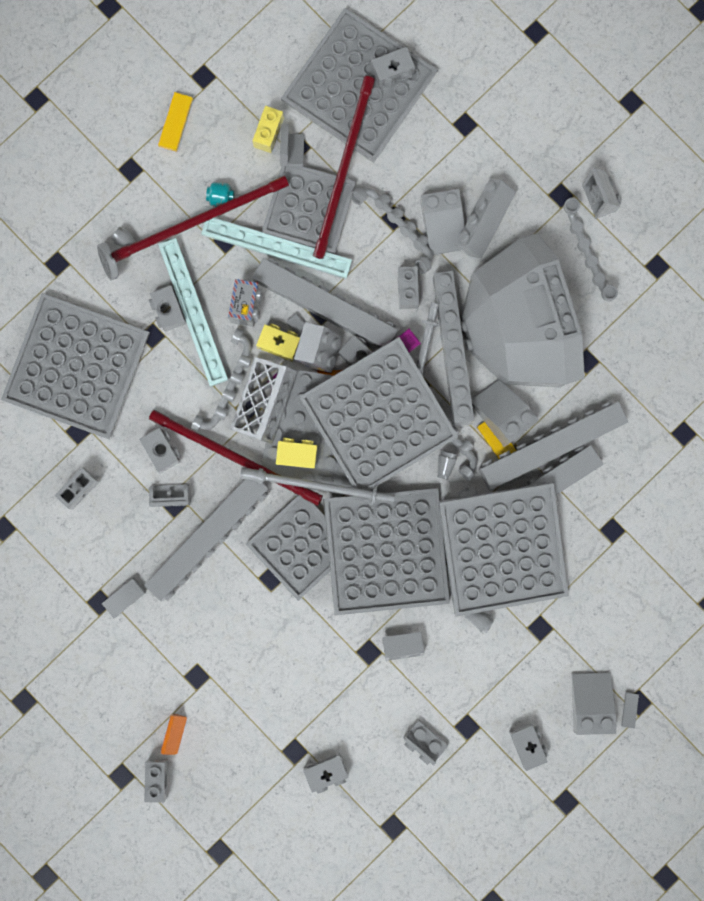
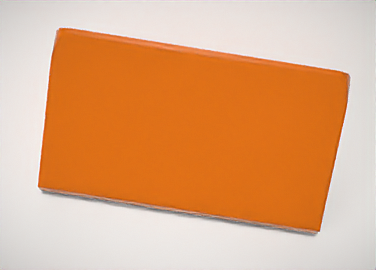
[161,713,187,755]

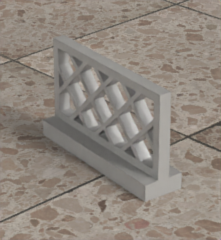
[230,357,297,444]

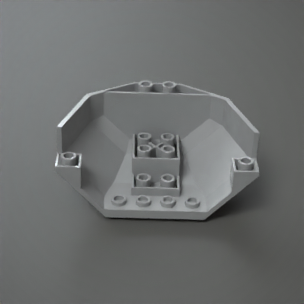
[460,233,584,388]

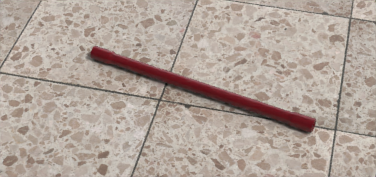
[313,76,375,259]
[111,175,289,262]
[149,410,323,506]

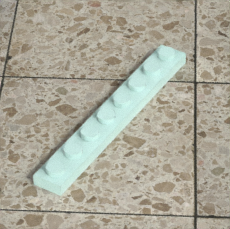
[201,218,352,279]
[158,238,228,387]

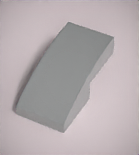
[102,578,146,619]

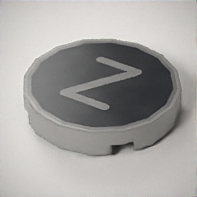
[97,242,119,280]

